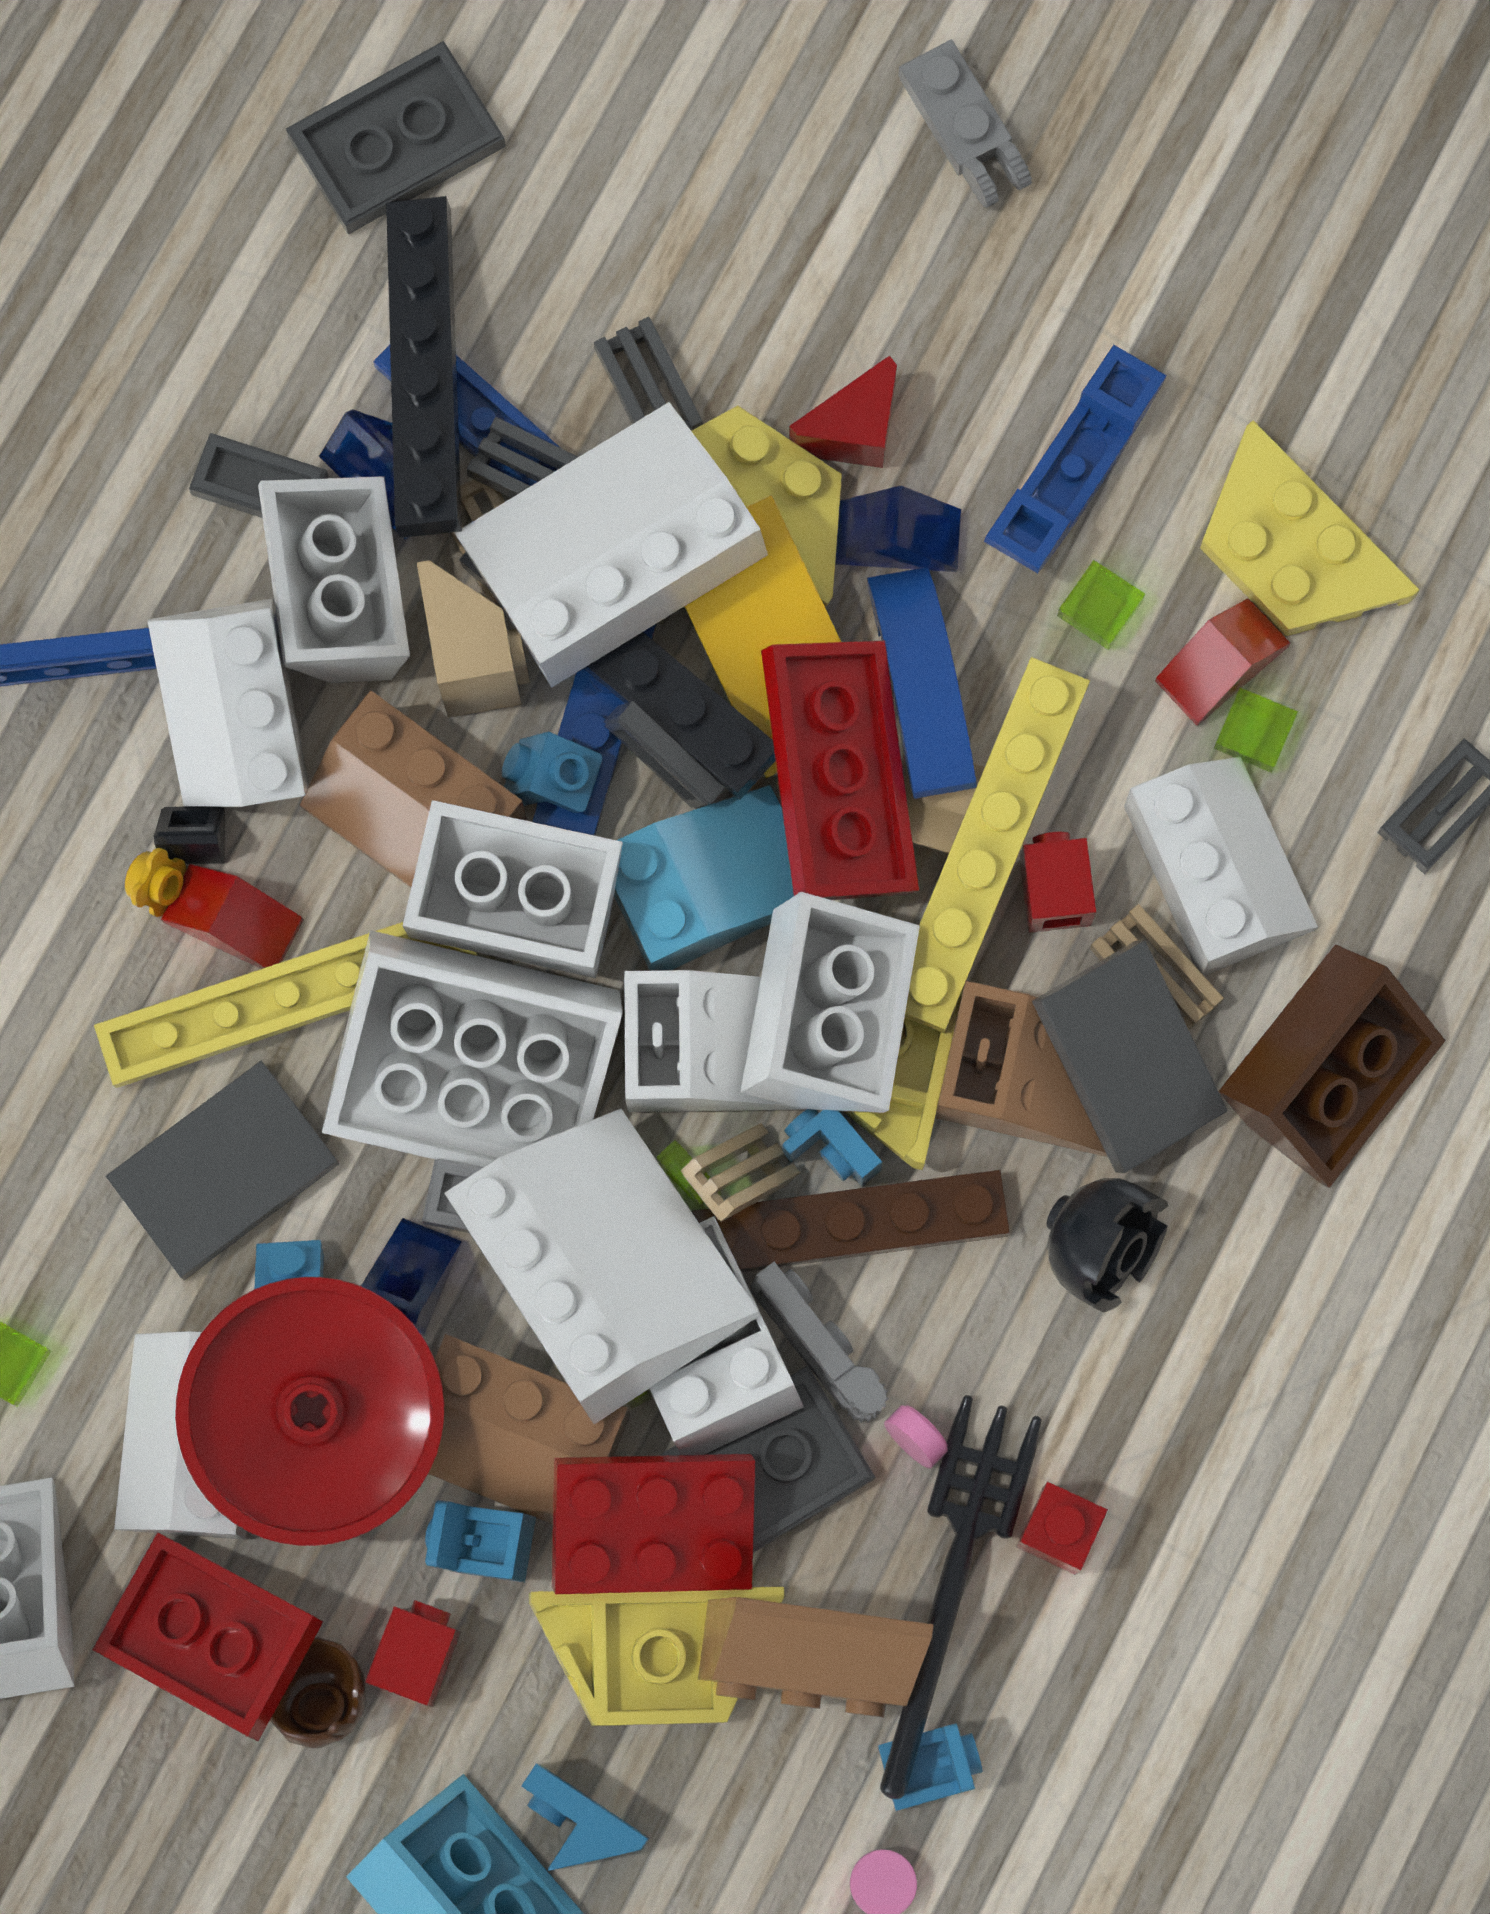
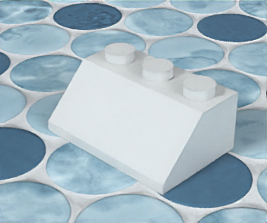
[258,477,410,683]
[148,598,309,807]
[1124,757,1318,976]
[402,800,623,978]
[740,892,920,1113]
[114,1331,247,1540]

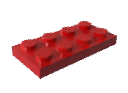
[761,641,919,900]

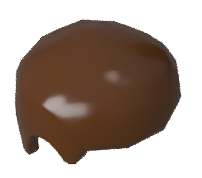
[270,1637,367,1748]

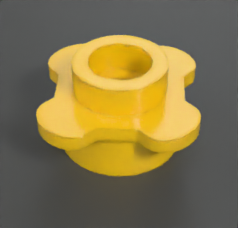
[125,848,186,917]

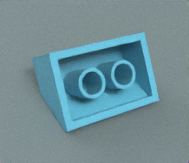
[346,1774,584,1914]

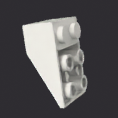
[624,970,817,1112]
[649,1216,804,1455]

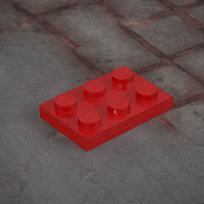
[552,1454,755,1594]
[92,1532,323,1741]

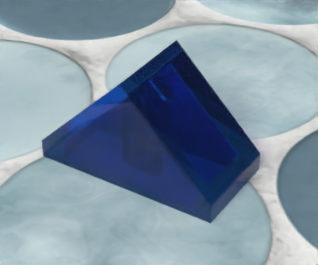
[835,485,961,572]
[361,1218,462,1335]

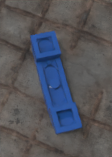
[984,344,1167,574]
[867,567,977,799]

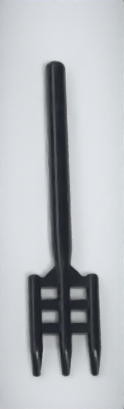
[880,1395,1042,1799]

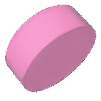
[884,1405,948,1469]
[850,1849,917,1914]

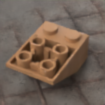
[935,981,1108,1157]

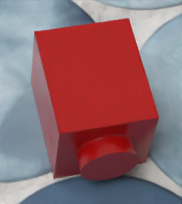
[1019,831,1096,933]
[1016,1481,1108,1575]
[365,1600,461,1707]

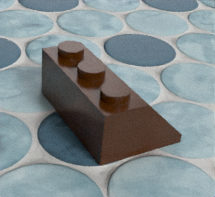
[1218,944,1446,1188]

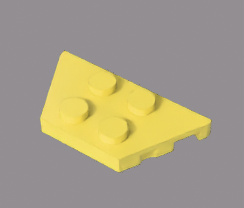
[692,405,842,608]
[1200,420,1419,636]
[842,988,964,1170]
[529,1587,784,1726]

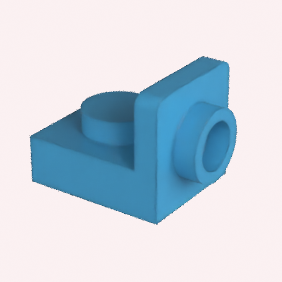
[782,1109,882,1187]

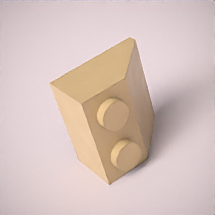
[416,560,530,718]

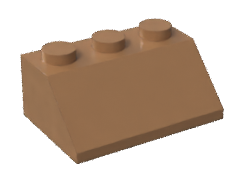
[300,690,527,888]
[428,1334,631,1525]
[698,1597,933,1718]

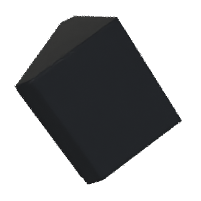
[154,806,225,864]

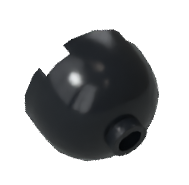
[1046,1178,1168,1313]

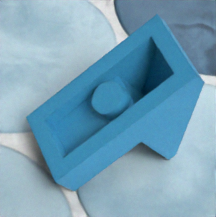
[521,1763,650,1871]

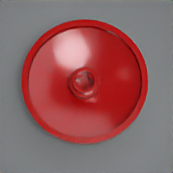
[175,1277,444,1546]

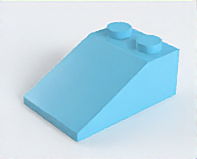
[614,785,794,971]

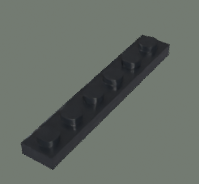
[386,196,462,538]
[459,552,776,800]

